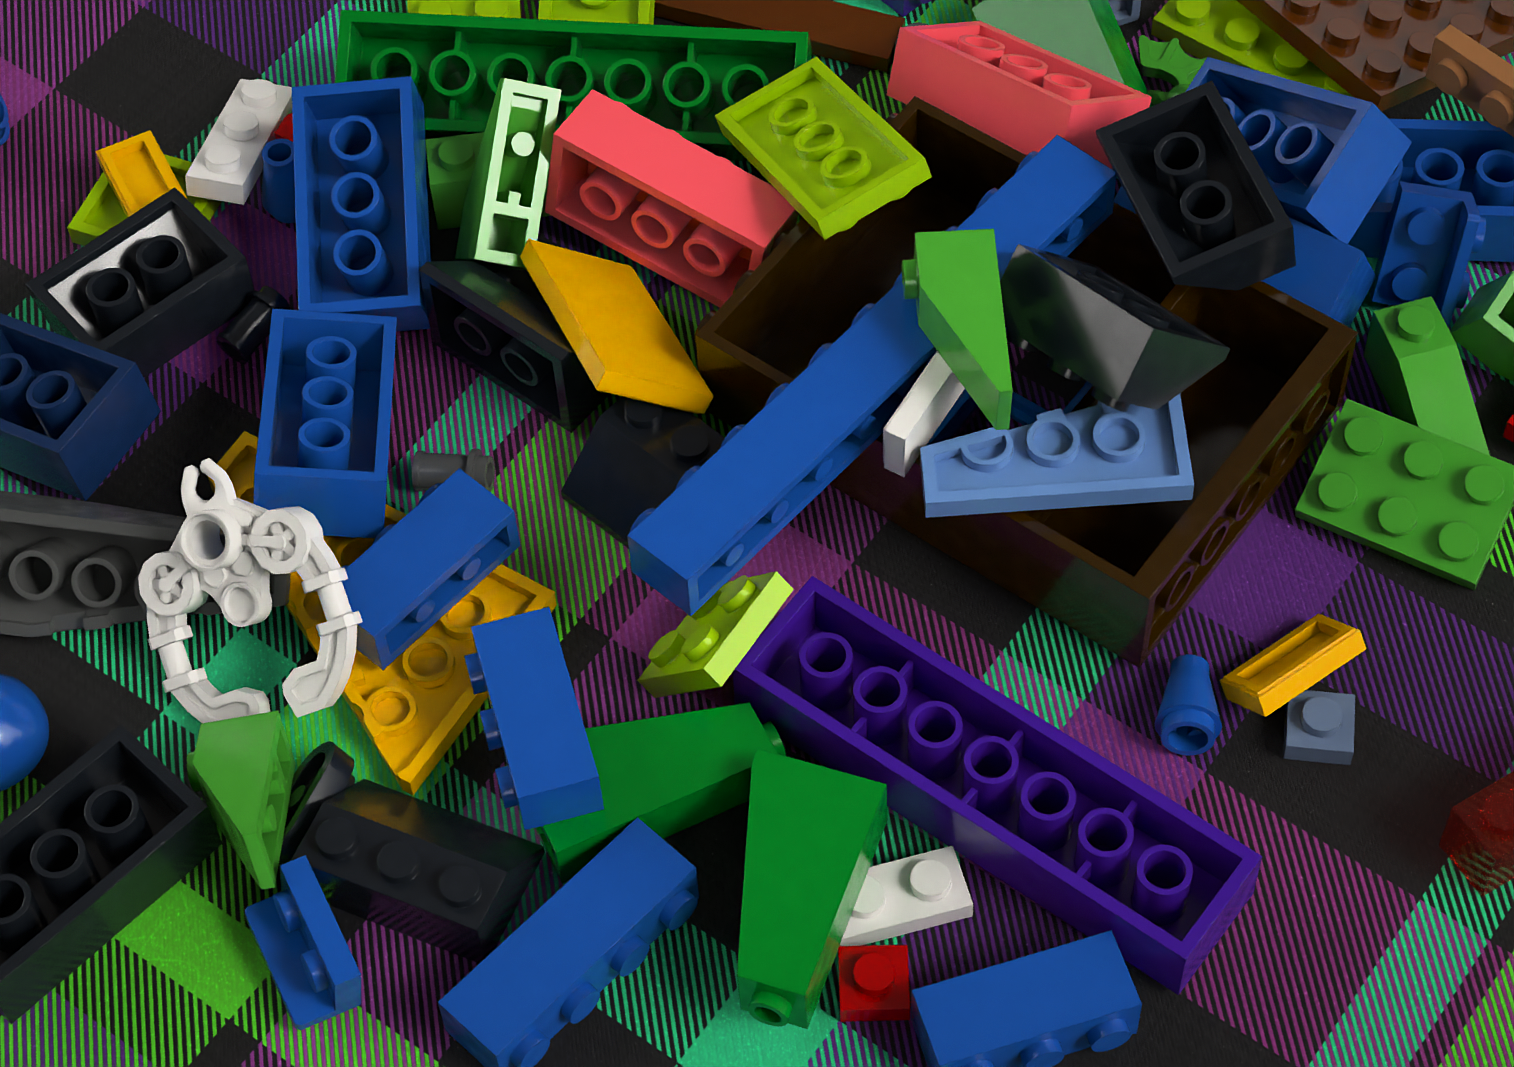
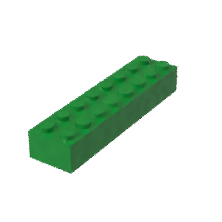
[335,10,812,161]

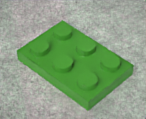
[1295,399,1514,591]

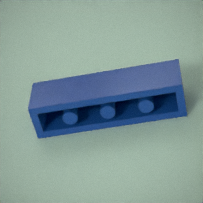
[438,817,699,1067]

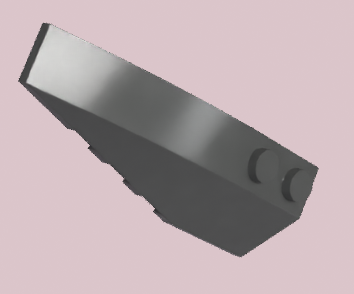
[0,491,291,637]

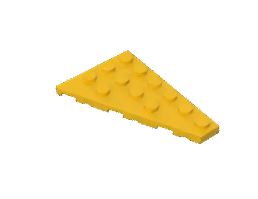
[207,431,557,796]

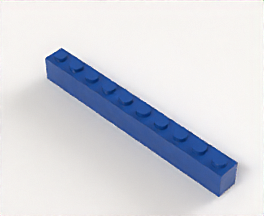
[627,135,1117,616]

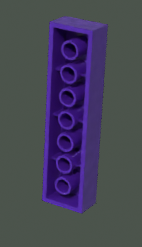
[732,576,1262,995]

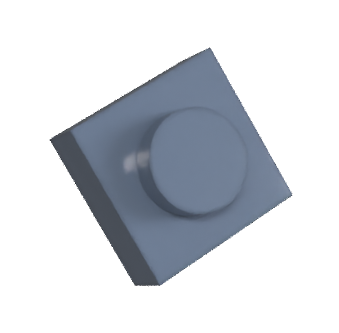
[1283,690,1355,765]

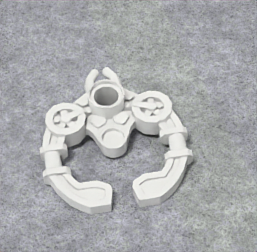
[138,458,363,723]

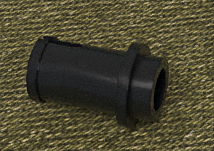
[216,286,291,364]

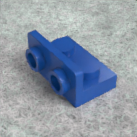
[1369,181,1486,327]
[245,855,361,1030]

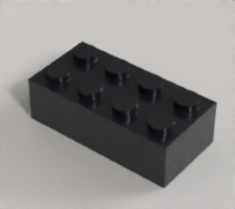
[0,724,223,1024]

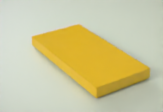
[520,239,714,414]

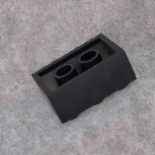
[1096,81,1296,291]
[25,187,255,377]
[1000,244,1231,412]
[419,261,610,433]
[561,396,725,549]
[292,779,545,963]

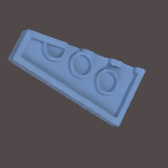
[920,393,1194,518]

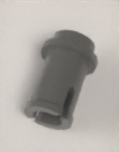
[412,449,495,492]

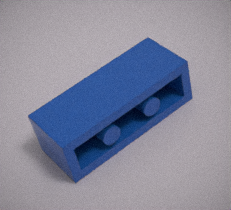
[341,468,521,670]
[464,607,604,830]
[911,930,1142,1067]

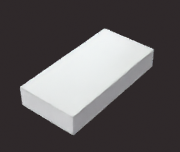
[883,351,965,477]

